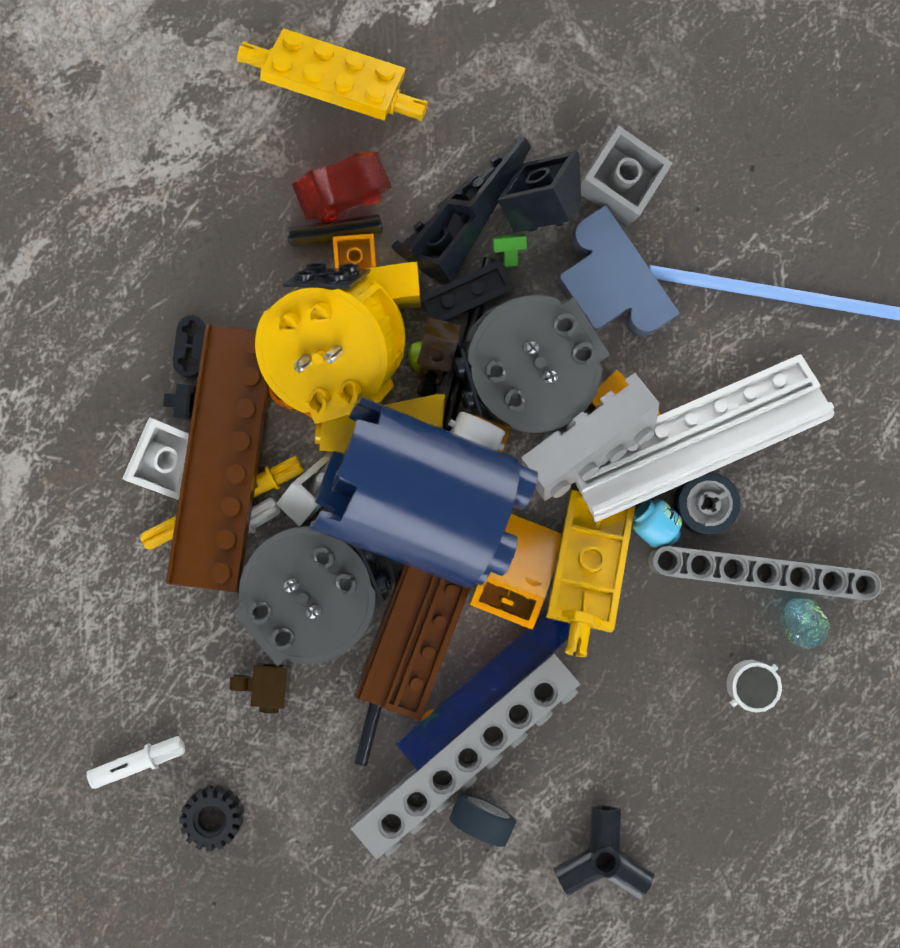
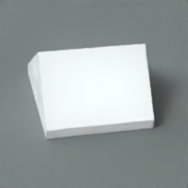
[122,417,189,500]

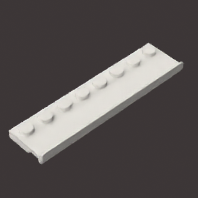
[575,354,835,522]

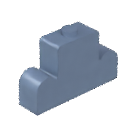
[558,205,680,336]

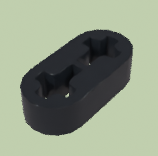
[173,315,206,378]

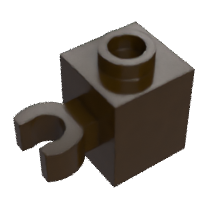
[417,317,461,385]
[229,663,291,714]

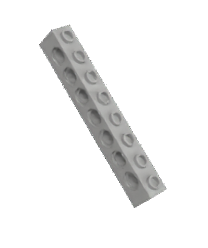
[351,651,580,860]

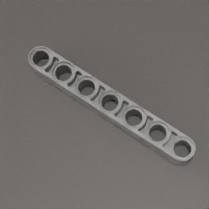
[648,546,882,600]

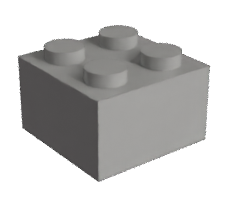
[581,126,673,227]

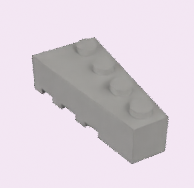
[521,373,660,501]

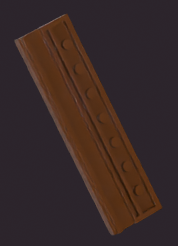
[166,324,269,593]
[354,564,471,721]

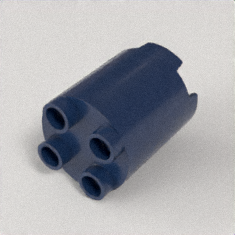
[309,397,538,588]

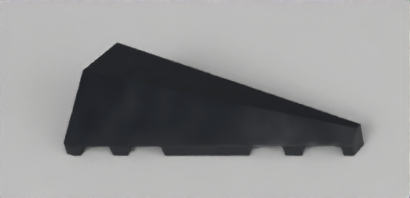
[391,137,531,282]

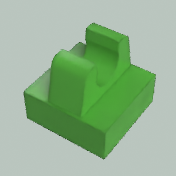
[491,233,527,267]

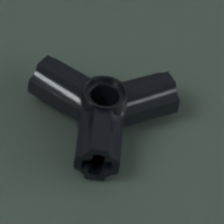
[553,805,655,899]

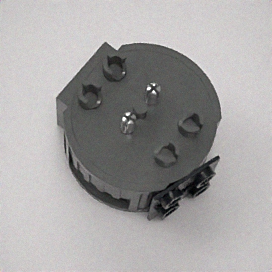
[451,295,610,433]
[233,525,391,666]

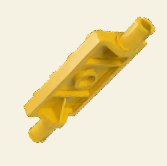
[237,28,428,122]
[546,490,635,657]

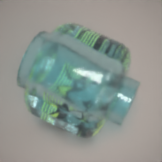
[779,598,830,648]

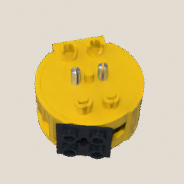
[255,263,406,424]

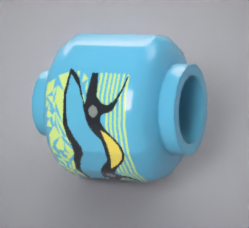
[633,499,682,548]

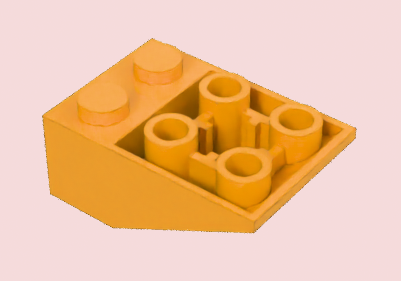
[469,514,562,630]

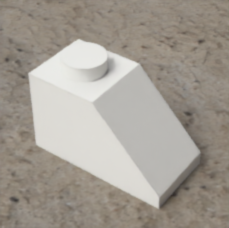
[276,453,332,527]

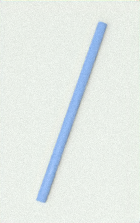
[649,265,900,321]

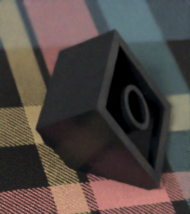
[498,151,581,233]

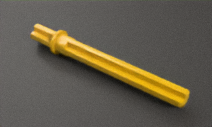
[140,455,305,550]

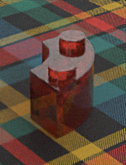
[292,152,392,222]

